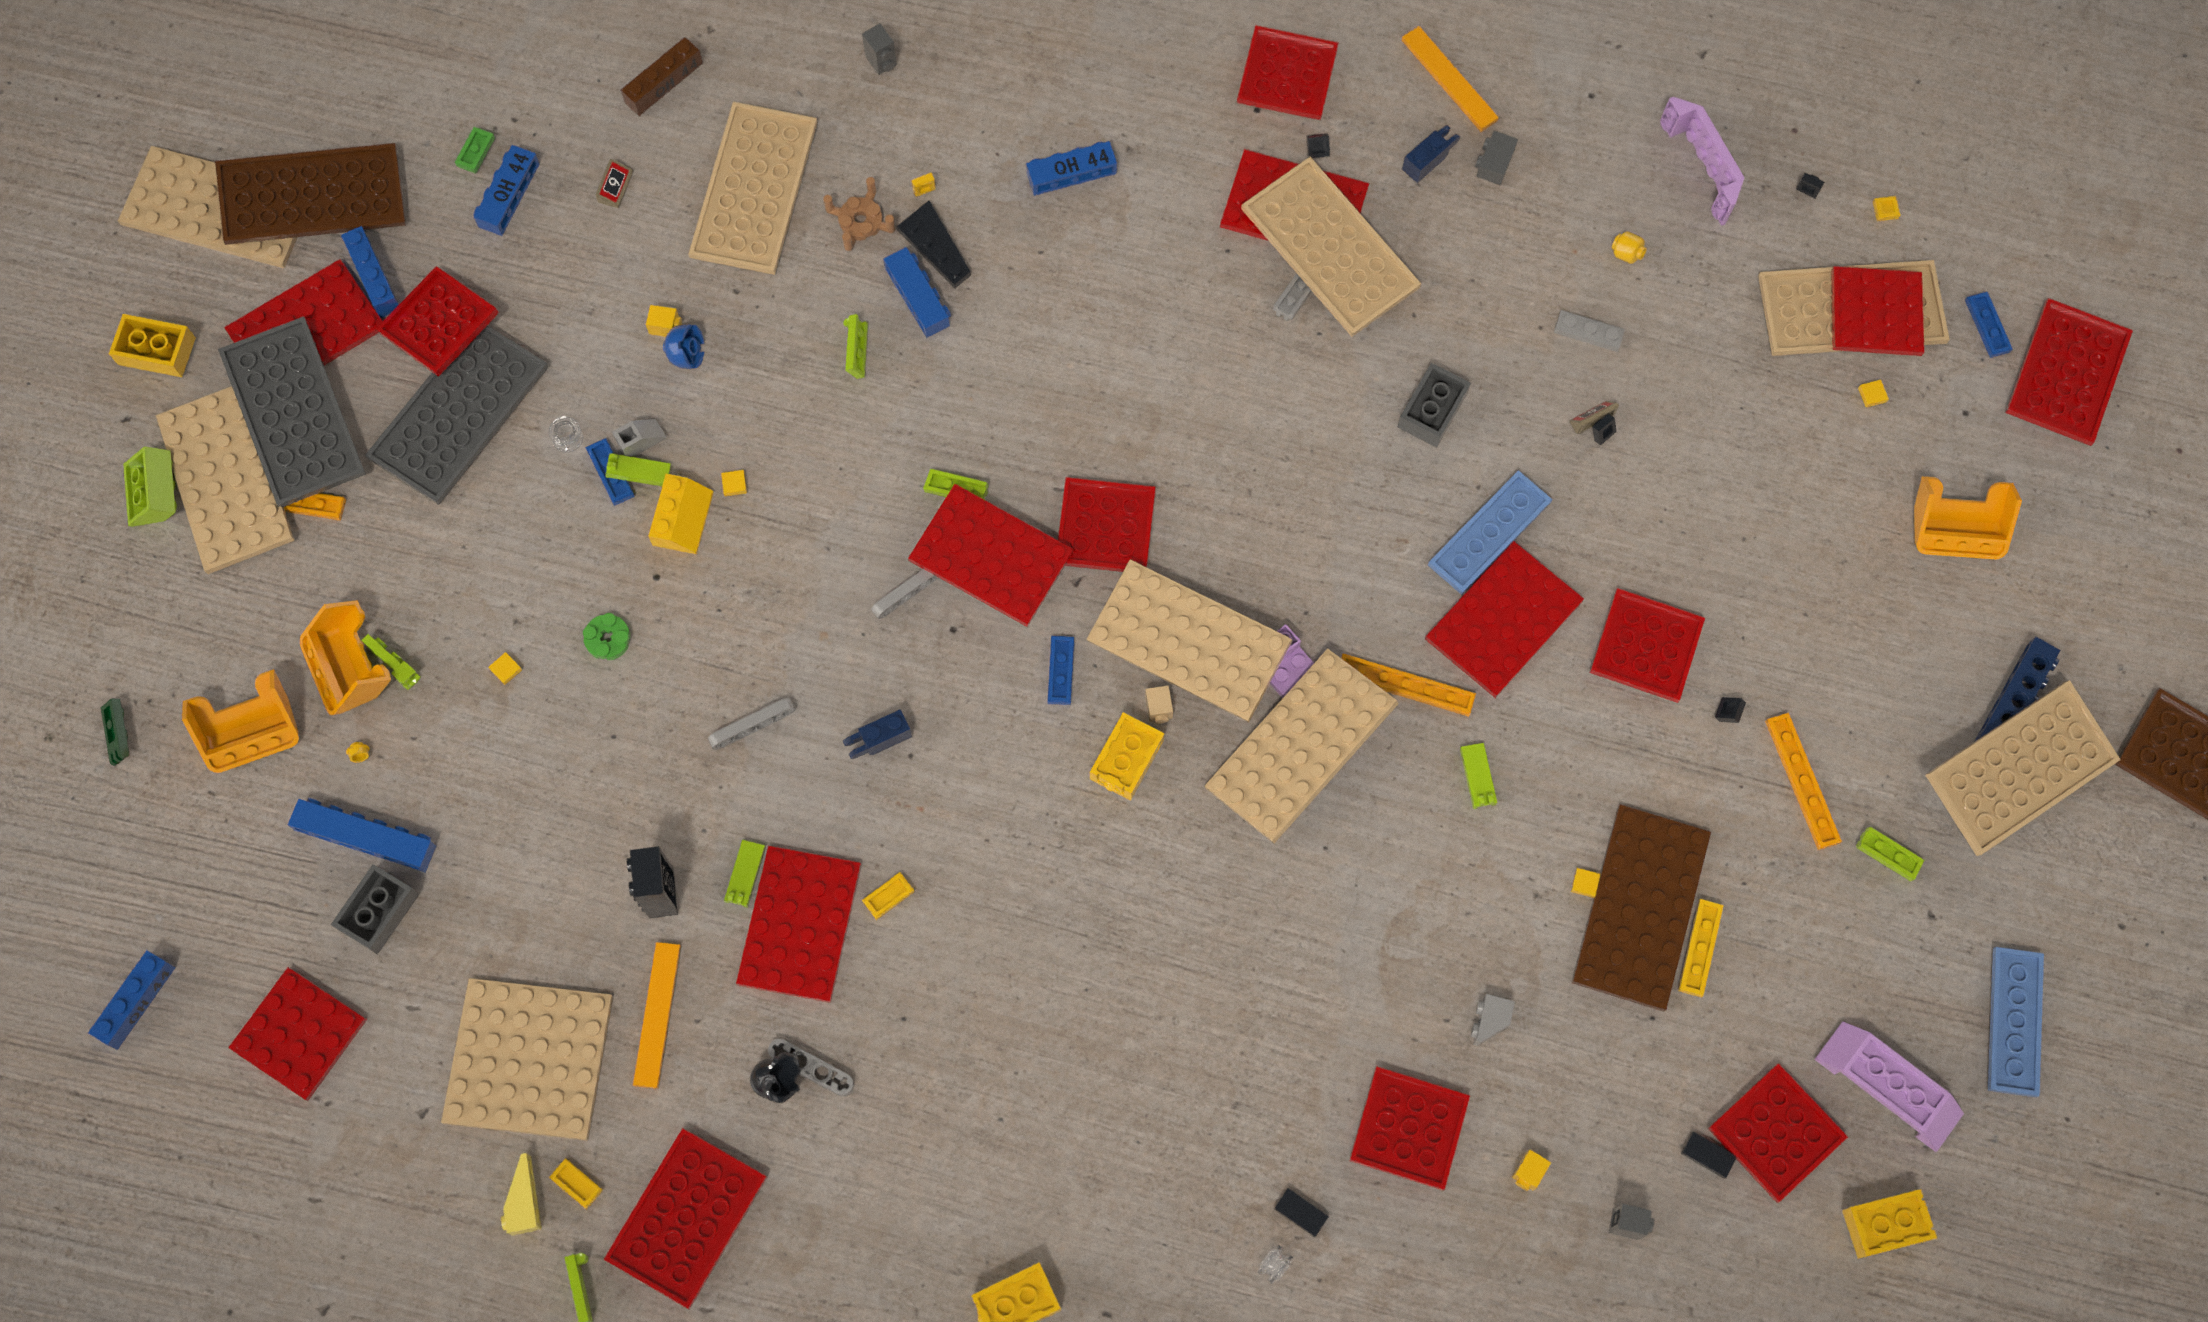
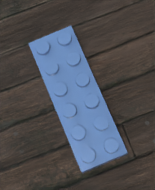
[1428,470,1553,595]
[1988,947,2044,1098]

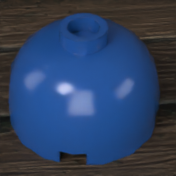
[663,324,705,369]

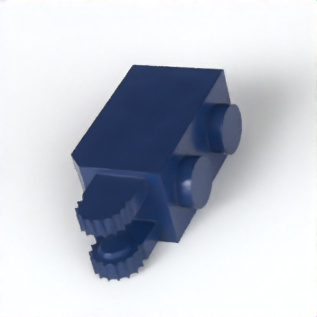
[1402,125,1460,183]
[843,709,912,759]

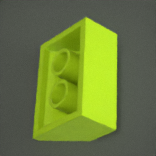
[123,446,177,527]

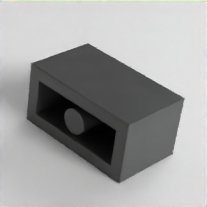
[862,23,897,75]
[1475,131,1518,186]
[1609,1204,1654,1240]

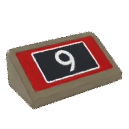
[596,159,633,208]
[1569,401,1619,434]

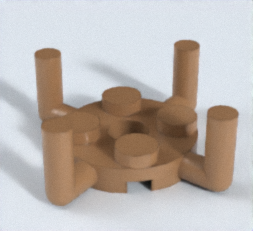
[823,177,895,251]

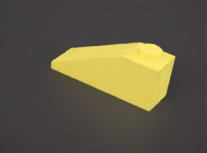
[501,1153,541,1236]

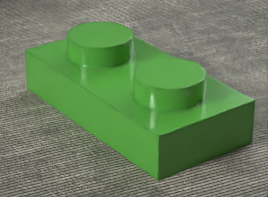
[455,127,495,174]

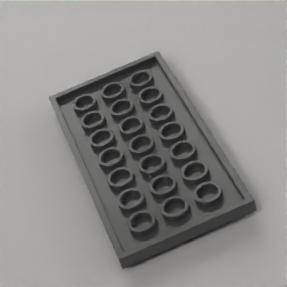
[218,317,366,507]
[365,325,548,505]

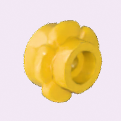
[346,742,370,763]

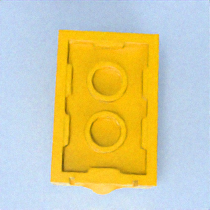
[1090,712,1165,801]
[1842,1189,1937,1259]
[971,1262,1061,1322]

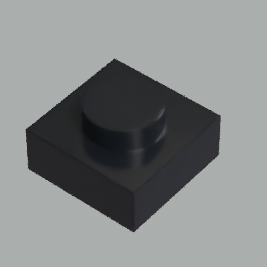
[1306,133,1330,159]
[1796,173,1825,199]
[1592,413,1617,445]
[1715,697,1746,723]

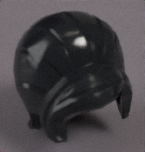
[750,1052,801,1103]

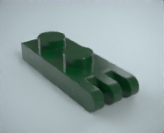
[100,698,129,766]

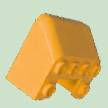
[1914,476,2022,559]
[300,600,391,715]
[182,669,299,773]

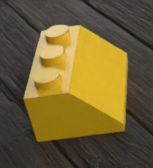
[648,474,714,555]

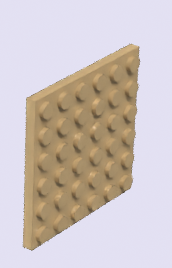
[441,978,613,1141]

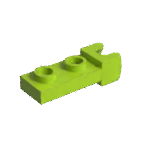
[361,634,421,690]

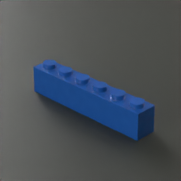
[287,798,436,873]

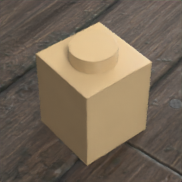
[1145,686,1173,724]

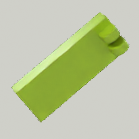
[843,314,868,379]
[606,453,671,486]
[923,469,988,500]
[1460,743,1497,809]
[1856,827,1924,881]
[724,840,766,908]
[564,1253,593,1322]

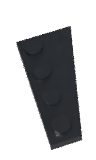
[896,200,971,289]

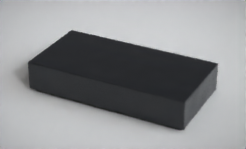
[1681,1132,1736,1179]
[1274,1188,1329,1238]

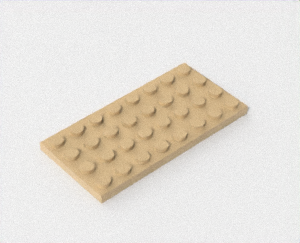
[689,102,818,275]
[118,146,298,269]
[1241,157,1421,337]
[1758,260,1950,356]
[156,386,295,574]
[1086,560,1292,722]
[1205,649,1398,843]
[1925,680,2120,856]

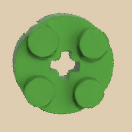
[583,613,631,660]

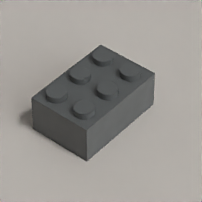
[1397,363,1471,448]
[331,864,419,955]

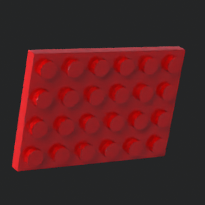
[1220,149,1369,241]
[224,259,383,366]
[2005,298,2133,446]
[908,484,1073,627]
[1425,541,1584,698]
[736,846,861,1003]
[603,1128,767,1310]

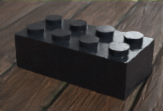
[627,846,678,919]

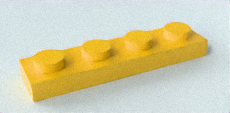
[1678,899,1724,998]

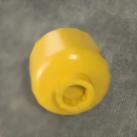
[1612,231,1647,264]

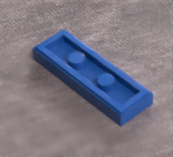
[1965,291,2013,358]
[585,438,635,506]
[1048,636,1074,705]

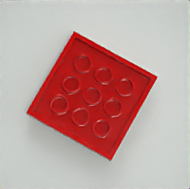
[1237,25,1339,121]
[376,266,499,377]
[1831,266,1924,356]
[1058,477,1156,572]
[1589,588,1705,703]
[228,967,367,1101]
[1708,1063,1848,1203]
[1349,1066,1470,1191]

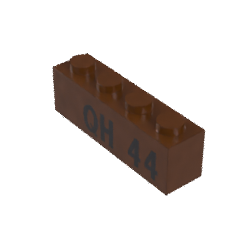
[621,37,703,116]

